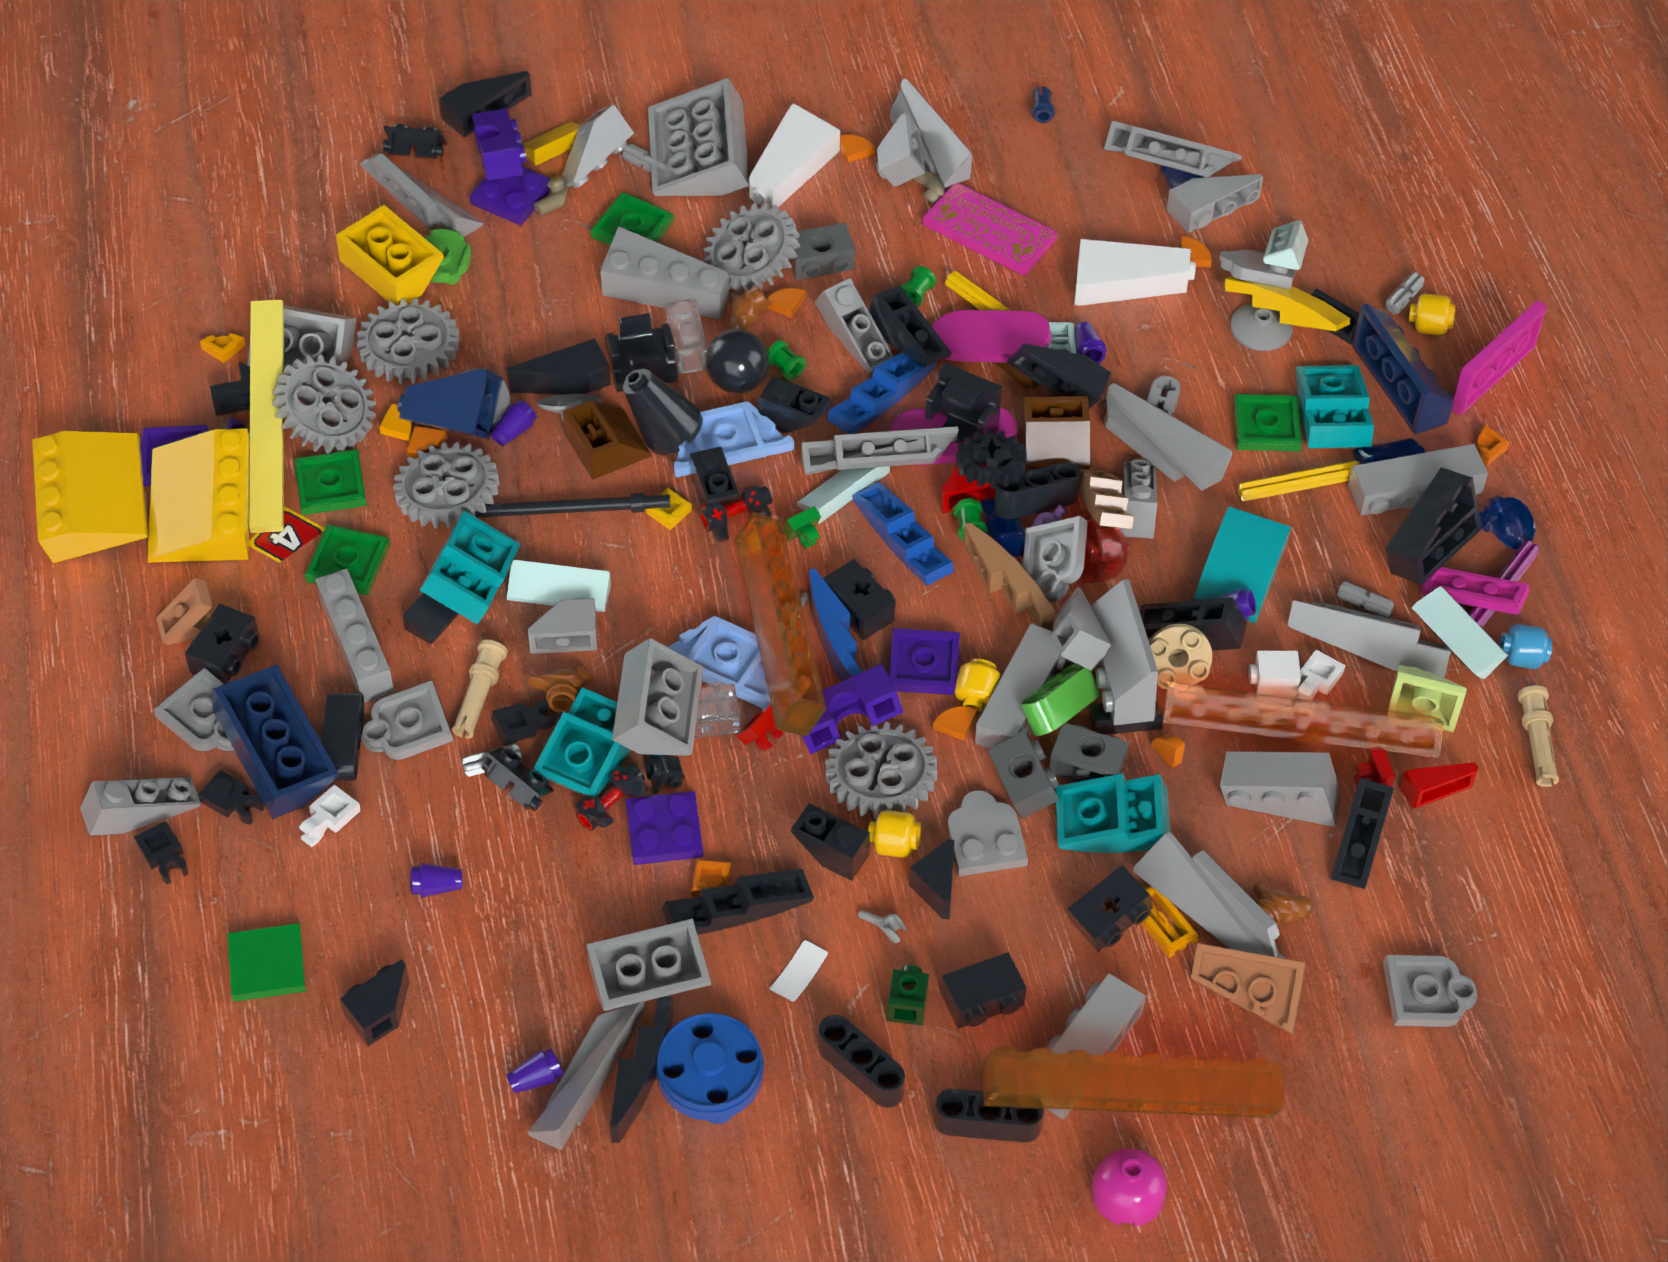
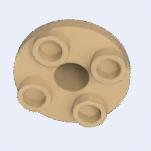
[1149,624,1212,689]

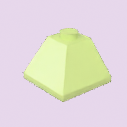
[1387,665,1467,732]

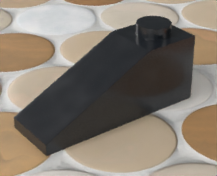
[439,71,532,138]
[869,285,952,367]
[507,338,611,394]
[1007,343,1111,409]
[1140,597,1247,651]
[1331,778,1394,889]

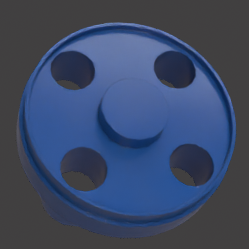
[656,1013,764,1124]

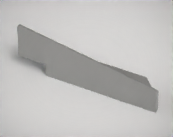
[890,78,972,188]
[1104,121,1242,178]
[360,153,484,237]
[1102,383,1232,490]
[800,427,959,475]
[1288,600,1451,678]
[1133,832,1287,959]
[528,1001,645,1150]

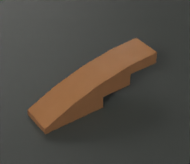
[1079,469,1134,529]
[963,523,1055,631]

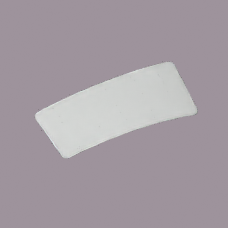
[770,940,828,1002]

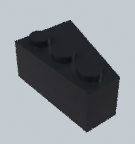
[1385,467,1482,585]

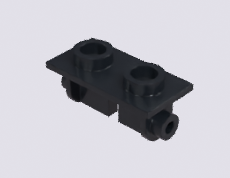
[383,124,447,159]
[481,747,554,811]
[643,754,685,794]

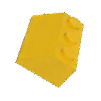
[336,205,444,306]

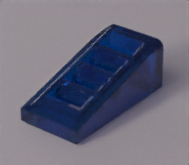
[980,499,1026,557]

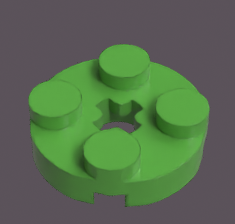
[425,229,472,284]

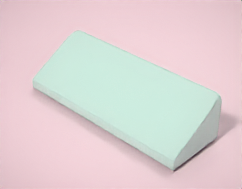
[1263,220,1308,270]
[797,466,890,524]
[507,560,611,612]
[1411,586,1508,679]

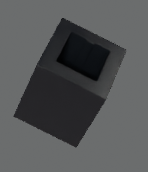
[759,376,830,433]
[690,446,739,505]
[791,803,870,881]
[340,959,409,1046]

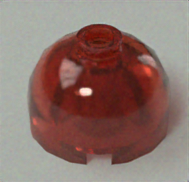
[1080,518,1130,583]

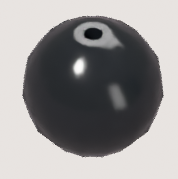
[705,329,770,393]

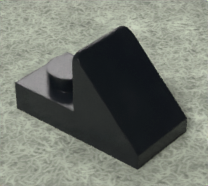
[210,362,250,416]

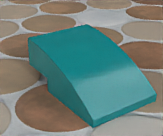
[1296,365,1374,448]
[1193,507,1291,624]
[420,511,520,625]
[533,687,631,797]
[1056,774,1170,853]

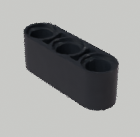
[993,462,1081,519]
[321,693,364,781]
[818,1015,905,1108]
[934,1089,1044,1143]

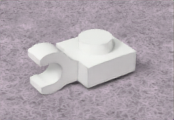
[1294,650,1346,710]
[299,785,360,847]

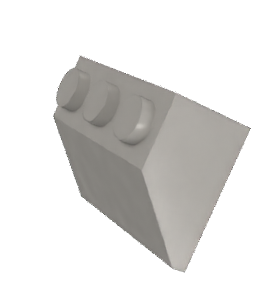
[247,305,357,369]
[612,638,703,756]
[586,919,711,1011]

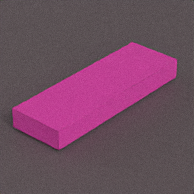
[1422,567,1529,615]

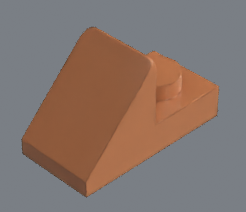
[156,578,212,645]

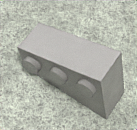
[1220,751,1341,827]

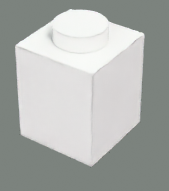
[1248,651,1301,698]

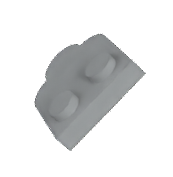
[1219,249,1296,289]
[1023,516,1087,603]
[154,668,234,751]
[361,680,454,760]
[947,790,1028,877]
[1383,955,1477,1027]

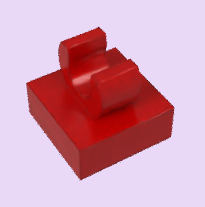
[736,705,783,751]
[1353,748,1395,787]

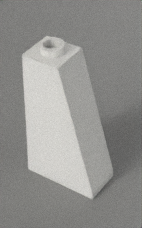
[749,104,840,208]
[1074,239,1196,306]

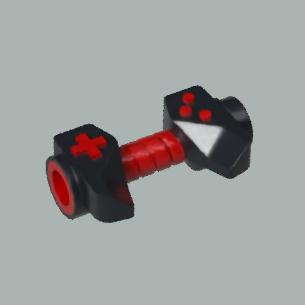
[699,485,772,542]
[576,765,647,831]

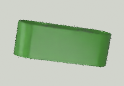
[1021,664,1100,736]

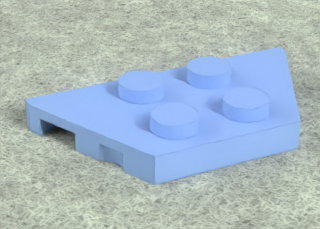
[674,401,794,478]
[668,616,773,709]

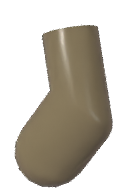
[914,170,945,204]
[534,177,568,216]

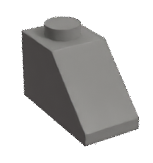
[876,113,925,187]
[528,598,597,654]

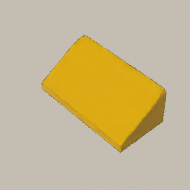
[522,122,580,166]

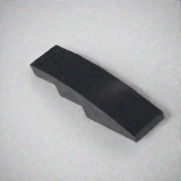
[662,869,814,935]
[610,996,673,1143]

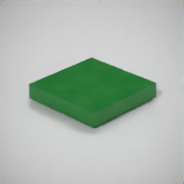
[590,192,674,246]
[1233,394,1302,452]
[294,449,367,516]
[305,525,390,596]
[227,923,306,1002]

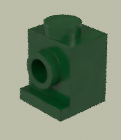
[887,965,929,1026]

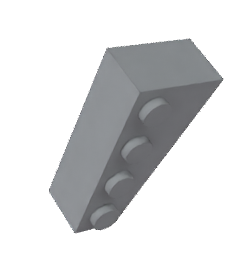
[600,226,729,320]

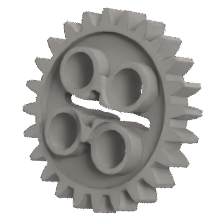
[703,202,800,293]
[357,298,460,384]
[272,354,376,454]
[393,442,500,529]
[825,722,937,819]

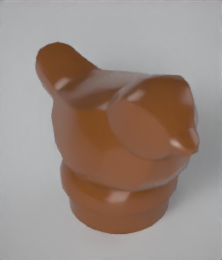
[729,285,771,330]
[528,666,593,712]
[1254,883,1313,927]

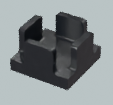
[604,313,679,392]
[925,362,1002,444]

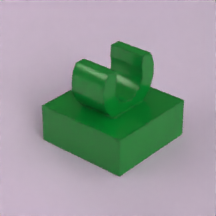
[781,506,821,549]

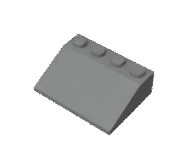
[648,78,749,196]

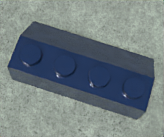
[1352,304,1453,435]
[212,665,339,819]

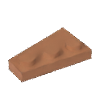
[1191,943,1306,1036]

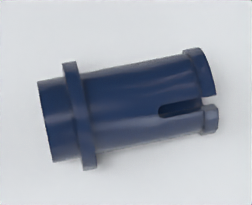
[1032,86,1055,123]

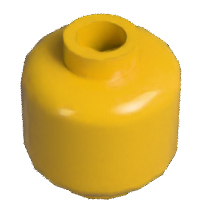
[1409,294,1456,336]
[954,659,1002,712]
[868,810,921,858]

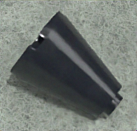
[623,369,703,455]

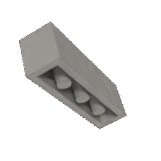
[1348,444,1488,516]
[315,569,394,703]
[975,623,1069,748]
[1025,973,1146,1120]

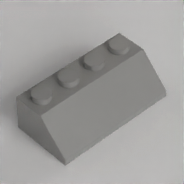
[1091,579,1158,725]

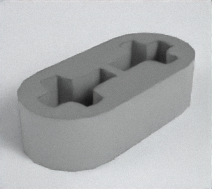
[1147,376,1180,416]

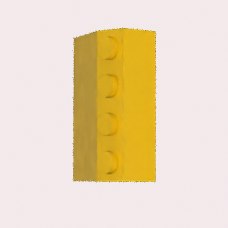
[148,429,250,563]
[32,431,148,563]

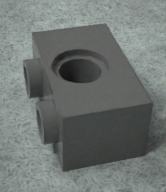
[789,222,855,280]
[1049,723,1129,782]
[987,731,1059,819]

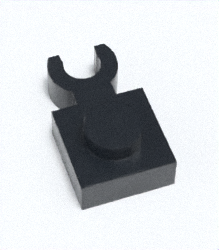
[491,700,557,745]
[198,770,264,824]
[134,821,188,885]

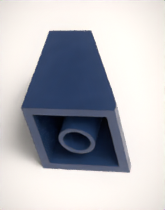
[397,369,503,440]

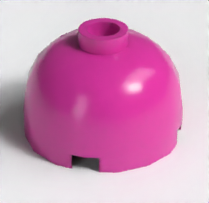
[1091,1148,1167,1226]

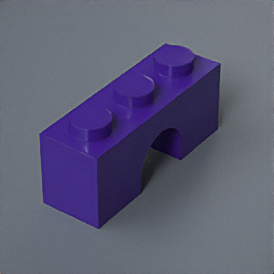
[472,109,526,180]
[788,664,903,755]

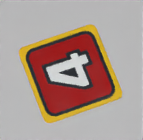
[249,507,325,563]

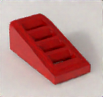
[1400,762,1479,809]

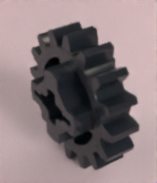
[956,429,1027,489]

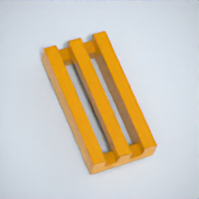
[1141,886,1199,958]

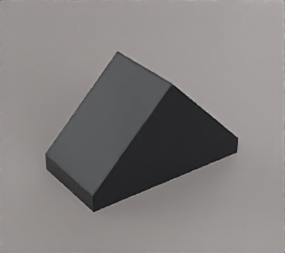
[909,840,955,919]

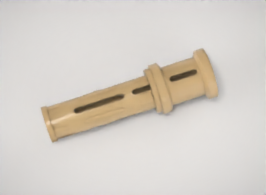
[452,640,508,739]
[1518,685,1559,787]

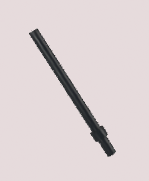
[475,493,671,518]

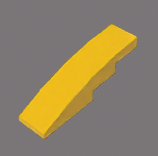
[1225,276,1350,331]

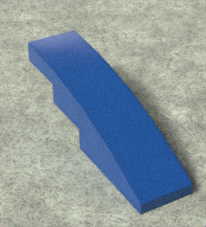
[827,353,937,434]
[852,482,954,586]
[809,568,863,682]

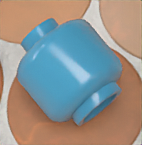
[1499,624,1552,669]

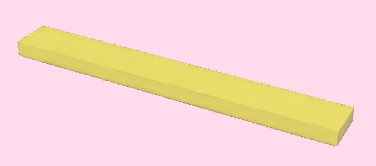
[249,300,284,533]

